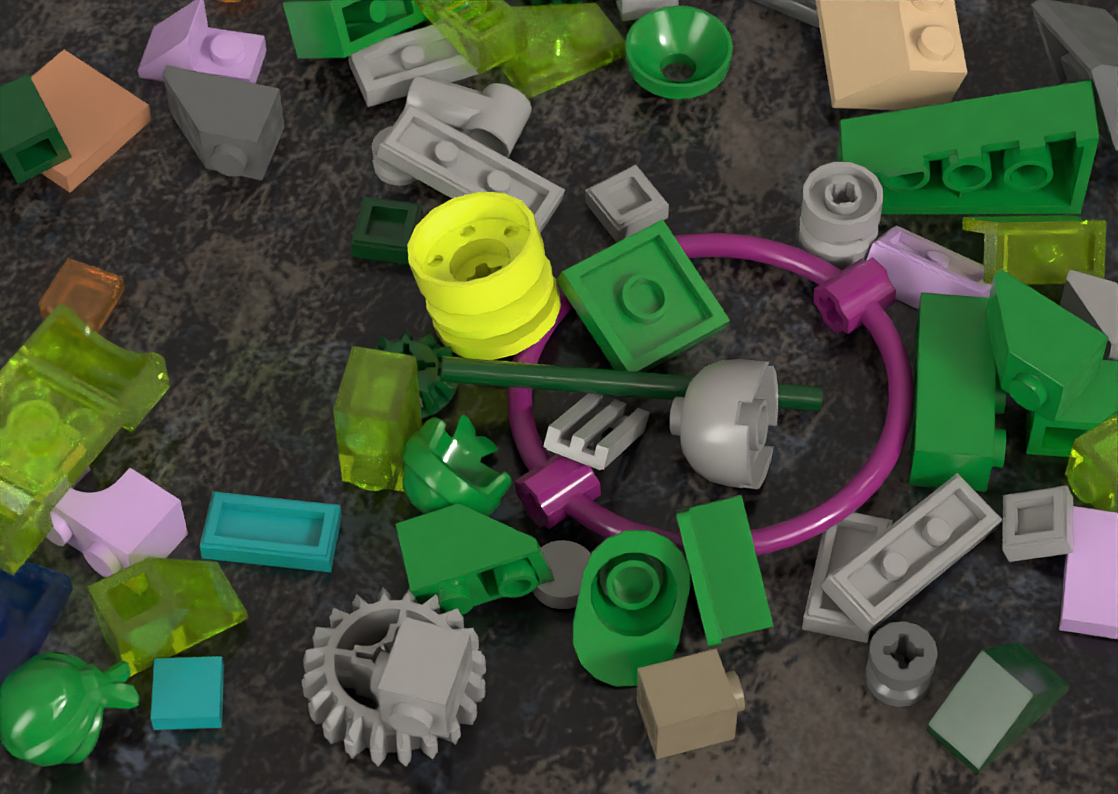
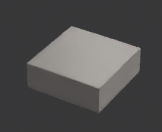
[585,165,669,243]
[1003,486,1073,562]

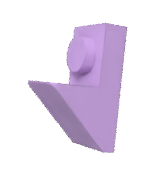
[138,0,266,84]

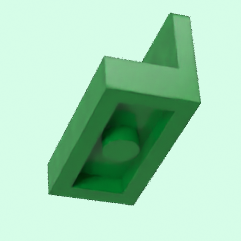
[676,495,774,646]

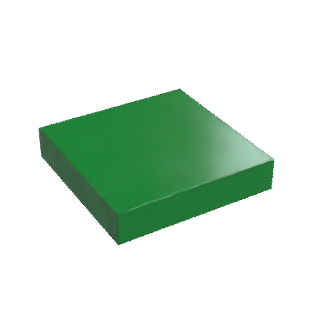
[556,219,730,372]

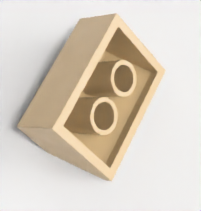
[816,0,967,110]

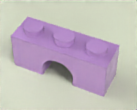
[0,404,188,589]

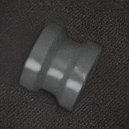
[865,621,938,707]

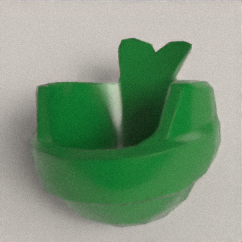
[402,414,512,516]
[0,652,140,767]

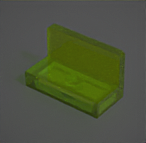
[963,215,1106,285]

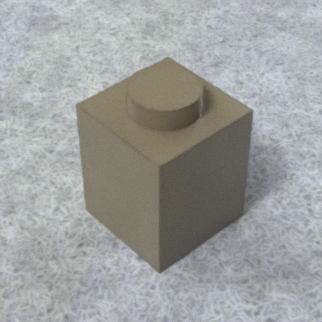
[637,648,745,759]

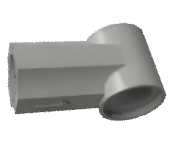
[404,74,532,158]

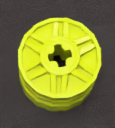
[407,192,561,360]

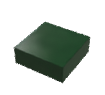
[351,196,424,265]

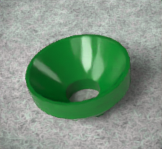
[625,5,733,99]

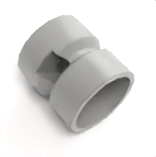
[798,162,883,270]

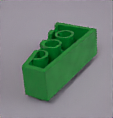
[836,80,1099,214]

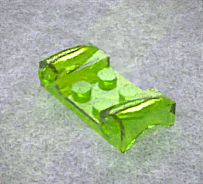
[0,303,170,576]

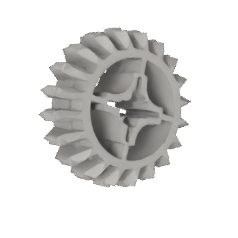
[302,587,486,767]

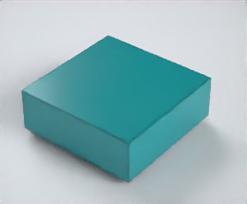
[151,656,224,730]

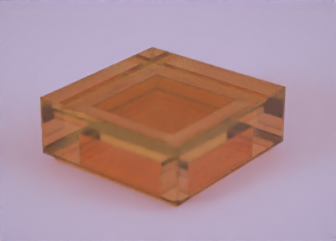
[38,258,125,336]

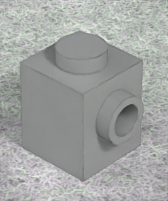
[370,617,473,738]

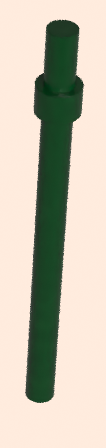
[440,356,823,412]

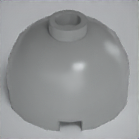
[670,359,778,489]

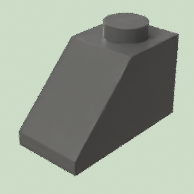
[163,65,285,180]

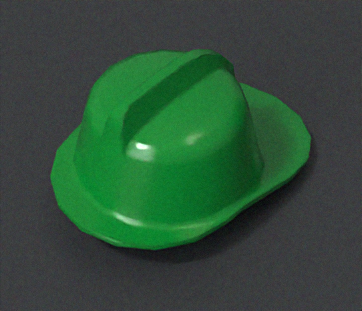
[573,530,690,686]

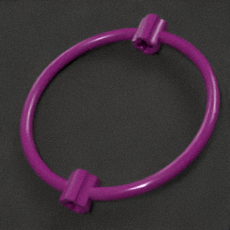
[507,233,914,559]

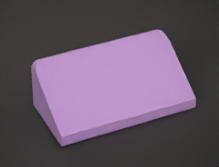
[866,226,997,309]

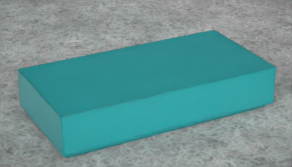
[200,491,342,572]

